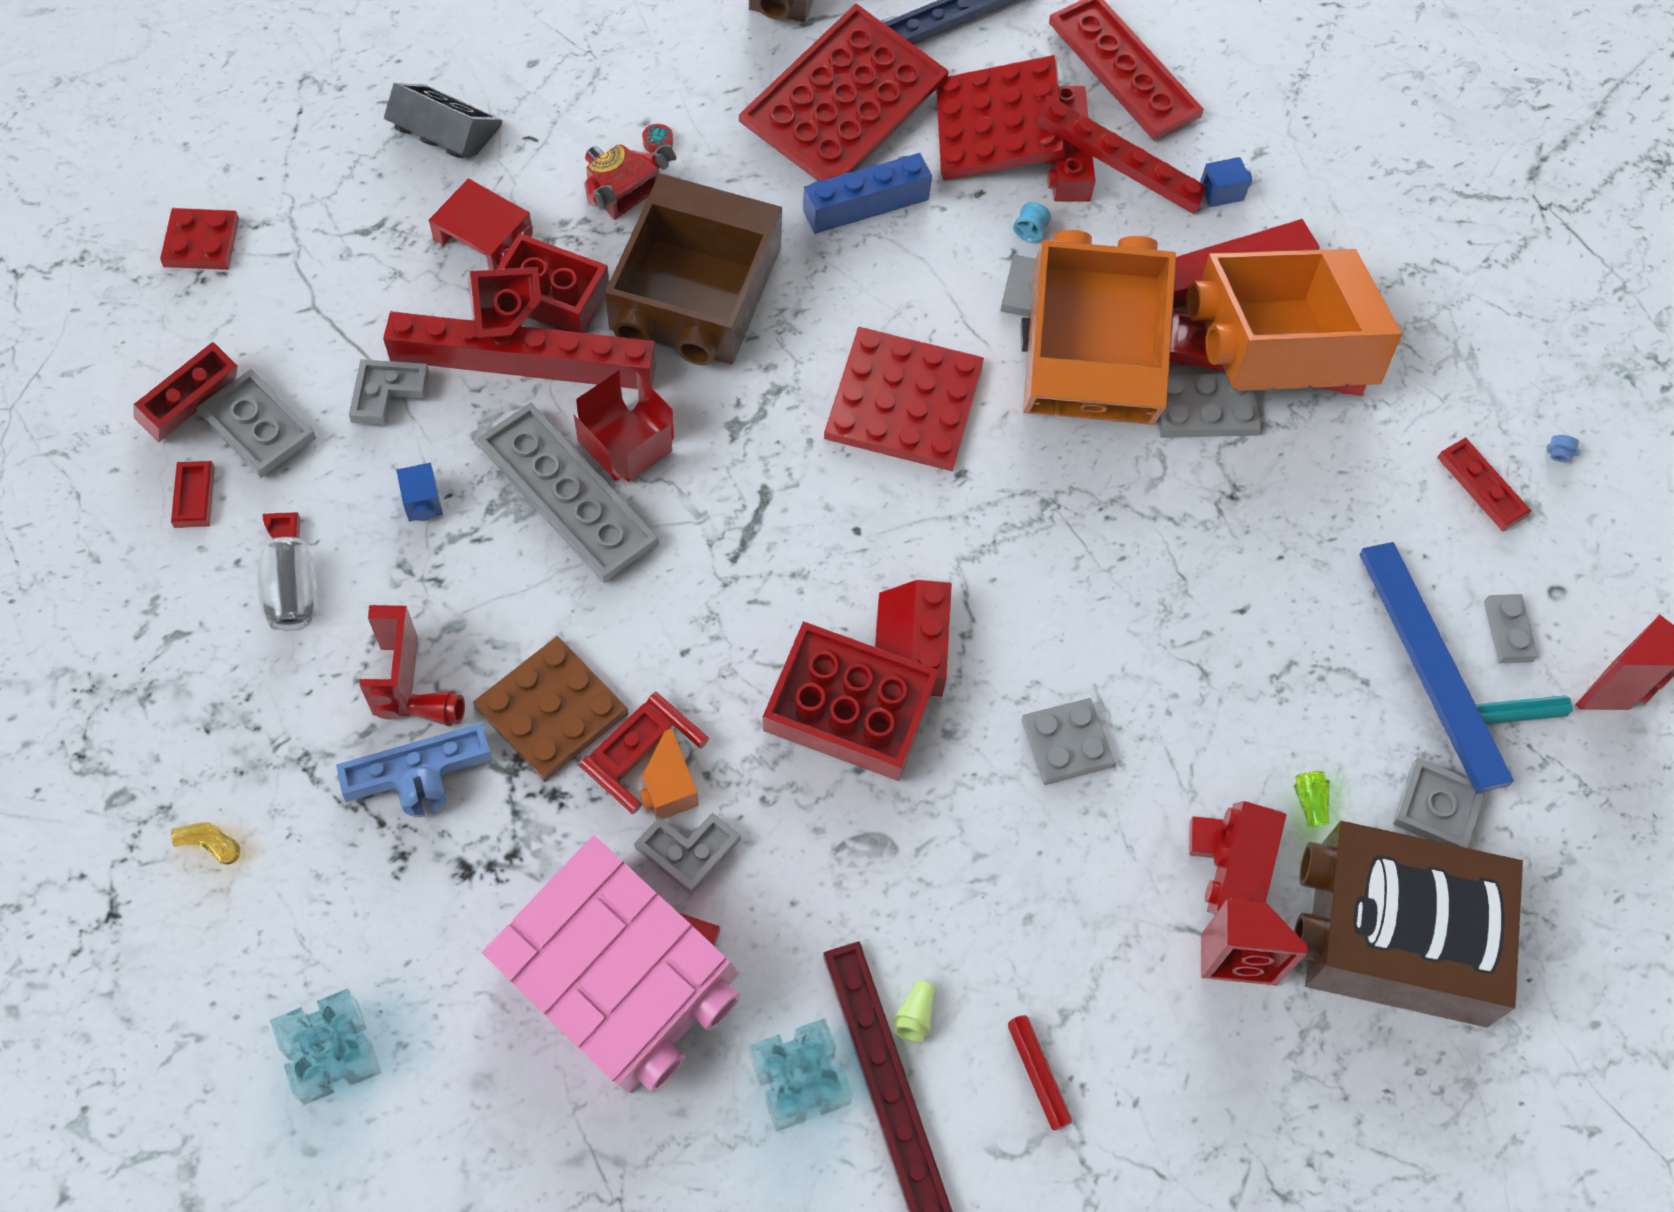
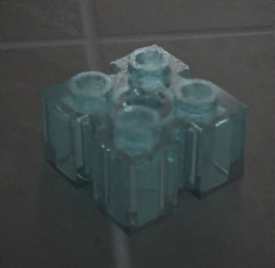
[270,988,381,1105]
[749,1018,853,1132]

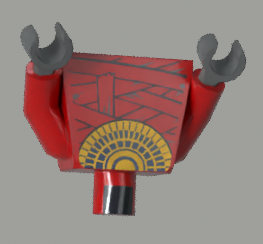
[584,144,677,220]

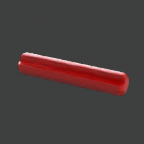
[1008,1015,1072,1131]

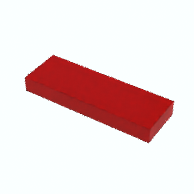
[1437,437,1531,532]

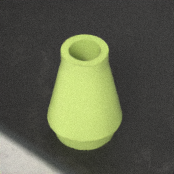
[893,980,936,1043]

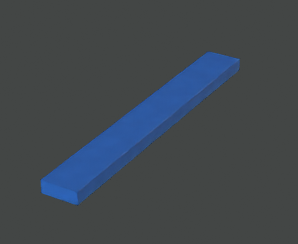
[1359,542,1514,794]

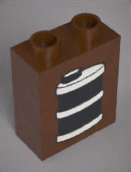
[1294,820,1523,1028]

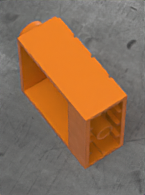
[1023,230,1176,425]
[1187,249,1402,391]

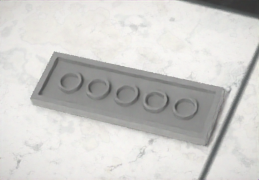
[477,402,659,583]

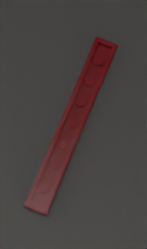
[823,941,953,1212]

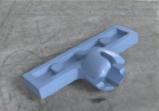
[336,723,492,817]

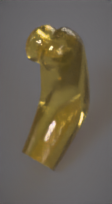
[171,822,241,865]

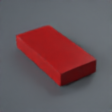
[171,461,215,528]

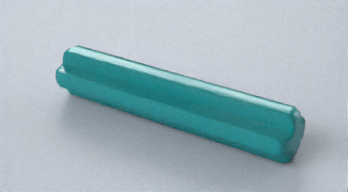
[1476,695,1573,724]

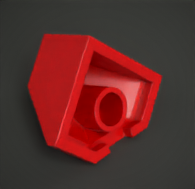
[468,267,542,339]

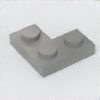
[349,359,429,425]
[634,812,741,895]

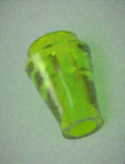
[1293,771,1330,827]

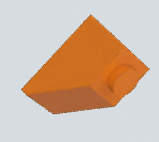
[639,728,699,820]

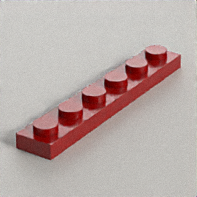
[1034,95,1206,214]

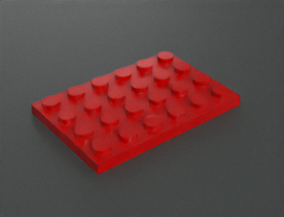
[739,3,949,181]

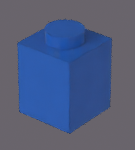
[1200,157,1252,207]
[396,462,443,522]

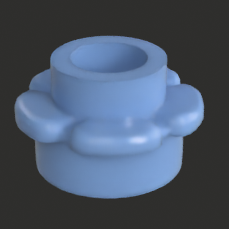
[1546,435,1581,462]

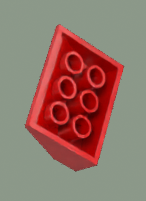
[762,621,939,781]

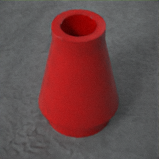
[407,690,465,727]

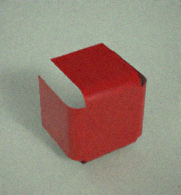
[573,370,674,482]

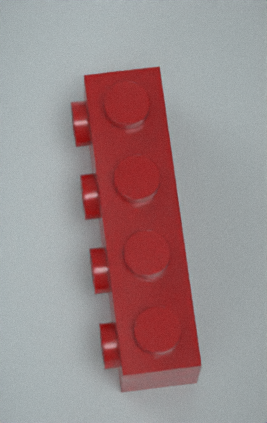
[1045,86,1096,202]

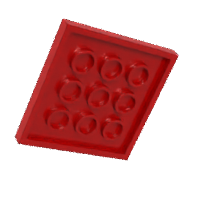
[937,55,1065,181]
[824,326,984,472]

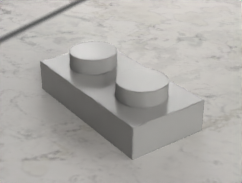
[1484,594,1538,663]

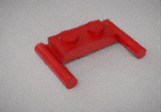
[579,691,710,815]

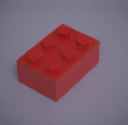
[497,233,609,333]

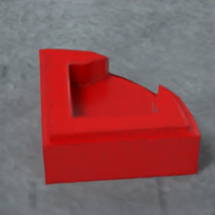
[263,512,300,545]

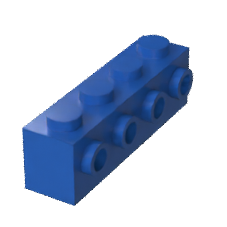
[803,153,932,234]

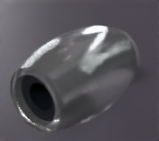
[257,537,318,631]

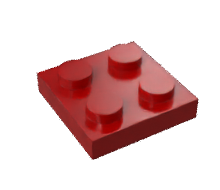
[160,208,239,270]

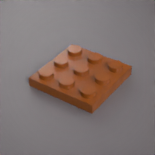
[473,636,628,782]

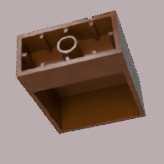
[605,173,782,366]

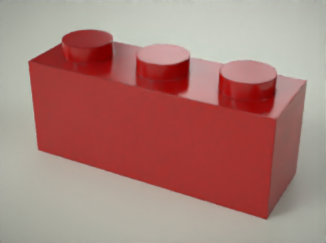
[133,342,238,442]
[1205,801,1287,915]

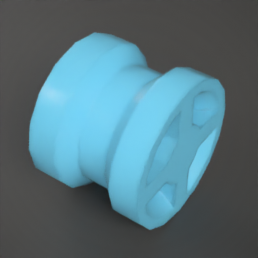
[1013,202,1051,242]

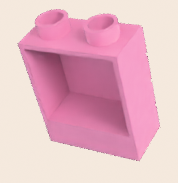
[481,835,740,1093]

